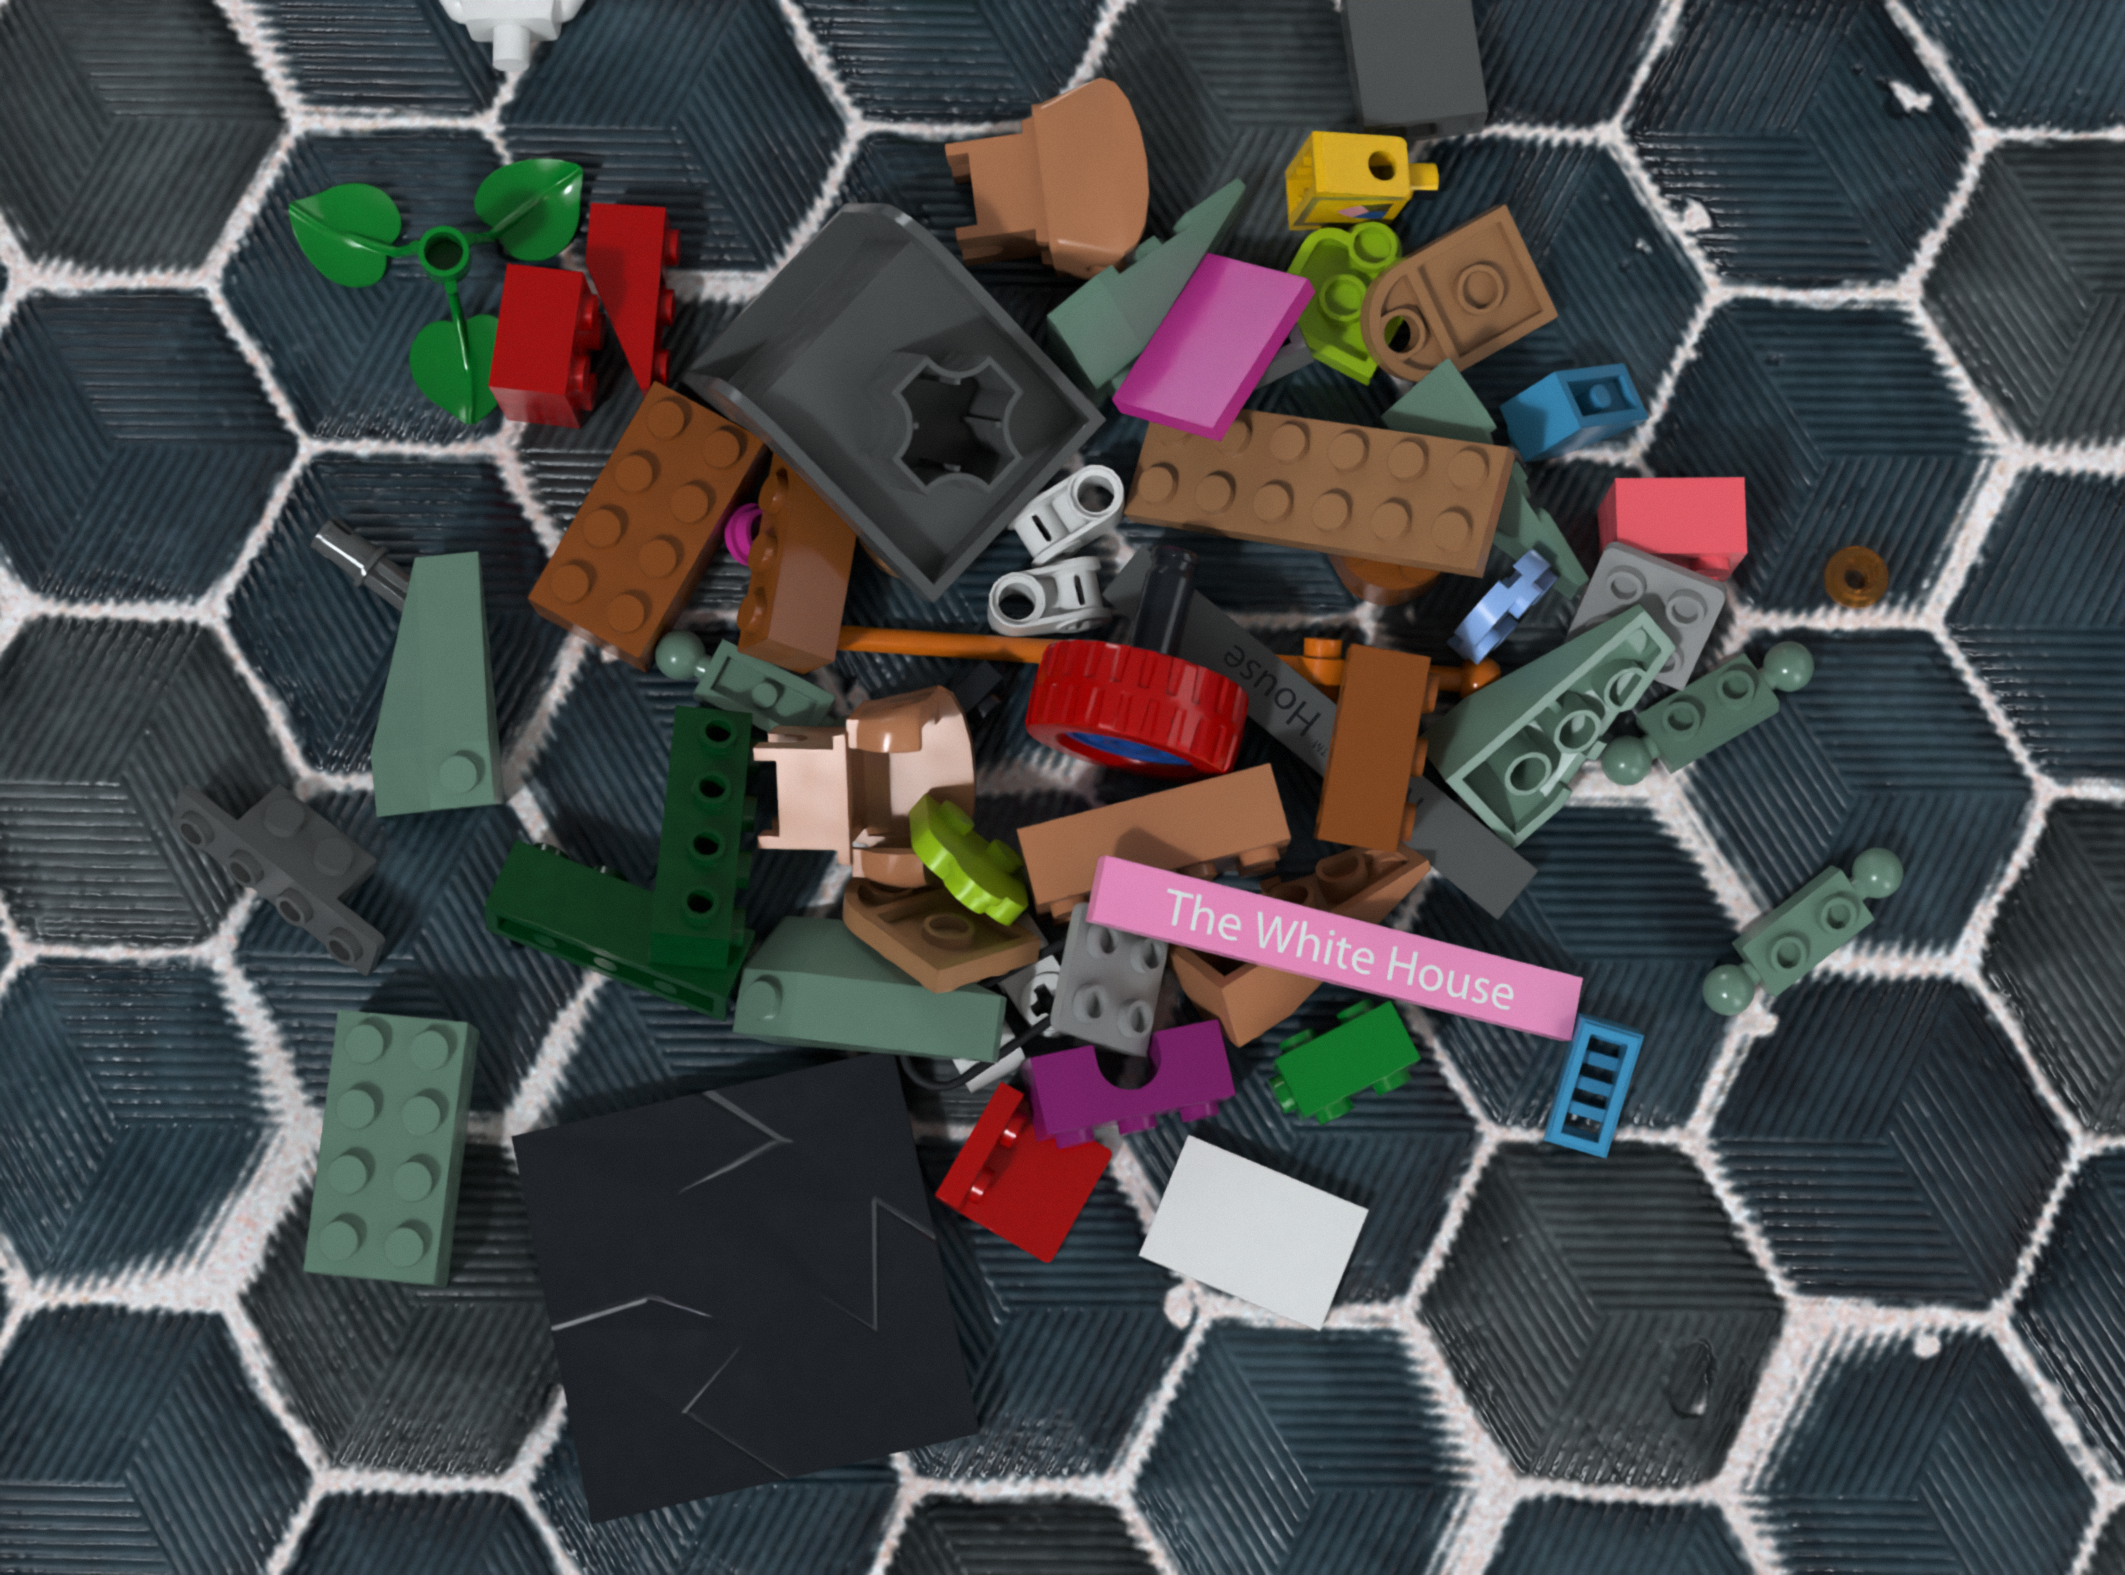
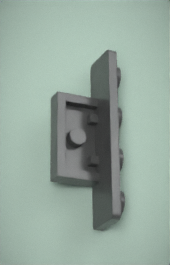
[172,784,385,976]

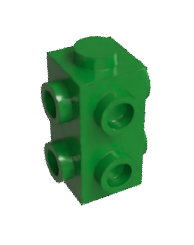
[1267,998,1421,1126]

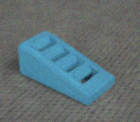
[1543,1011,1644,1158]

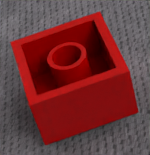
[488,263,606,429]

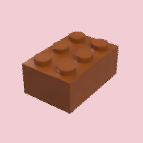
[1313,643,1440,853]

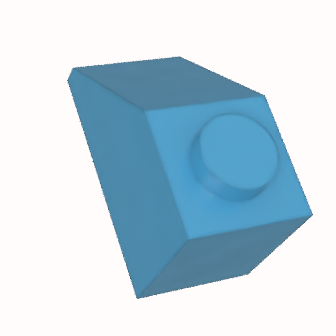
[1499,363,1649,463]

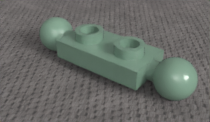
[655,629,850,736]
[1601,641,1814,786]
[1703,847,1904,1016]

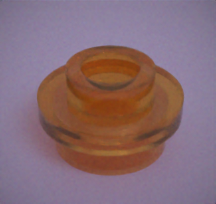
[1824,546,1888,610]

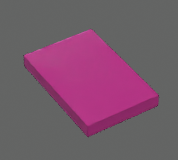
[1112,253,1315,442]

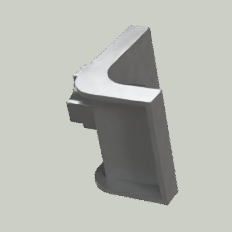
[675,203,1107,603]

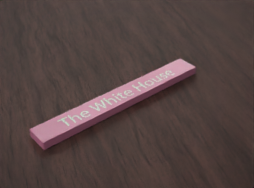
[1085,855,1583,1041]

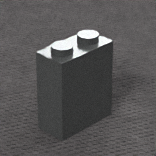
[1339,0,1488,142]

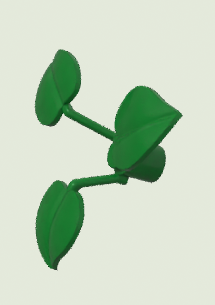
[288,158,583,425]

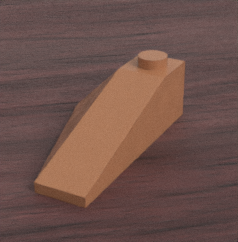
[1165,841,1431,1048]

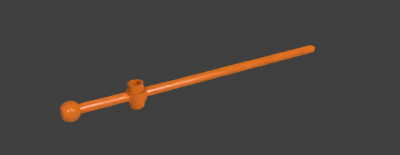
[837,625,1501,704]

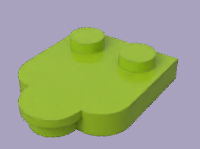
[1286,221,1404,386]
[909,793,1028,926]

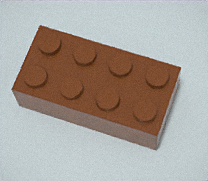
[528,381,771,673]

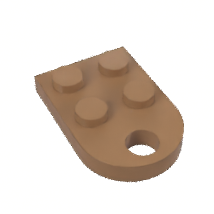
[1360,204,1559,383]
[842,876,1041,994]

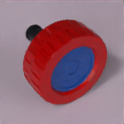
[1025,545,1249,784]

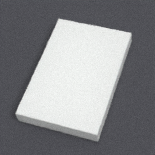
[1139,1135,1368,1332]

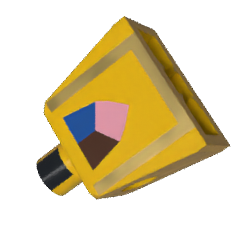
[1285,131,1439,231]

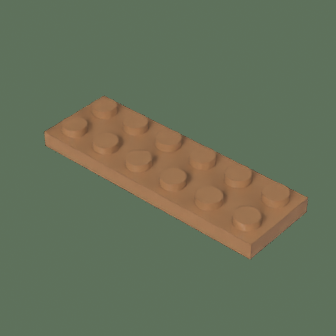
[1123,409,1515,578]

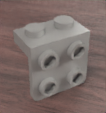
[1564,542,1727,691]
[1050,902,1169,1057]

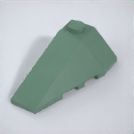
[1047,177,1246,406]
[1377,358,1590,600]
[370,551,505,817]
[1420,604,1676,849]
[733,916,1007,1063]

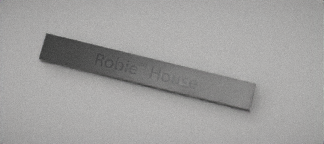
[1102,546,1539,920]

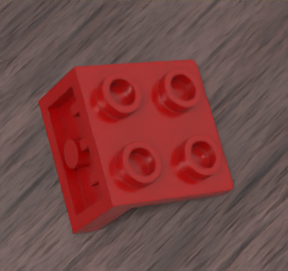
[935,1081,1112,1263]

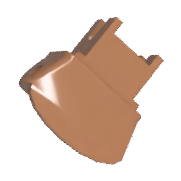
[945,78,1149,280]
[753,685,977,888]

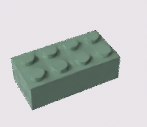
[303,1009,480,1287]

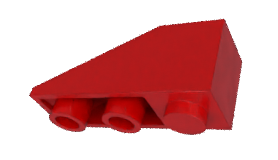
[585,203,681,398]

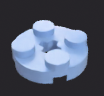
[1447,548,1559,665]

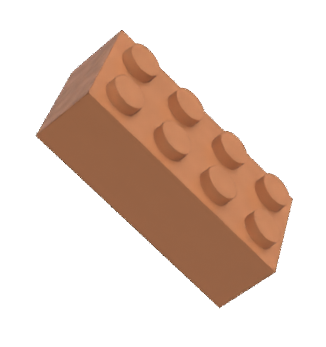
[1017,763,1291,928]

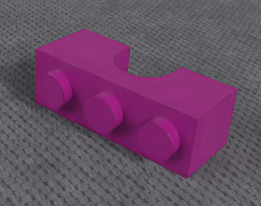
[1020,1019,1236,1149]

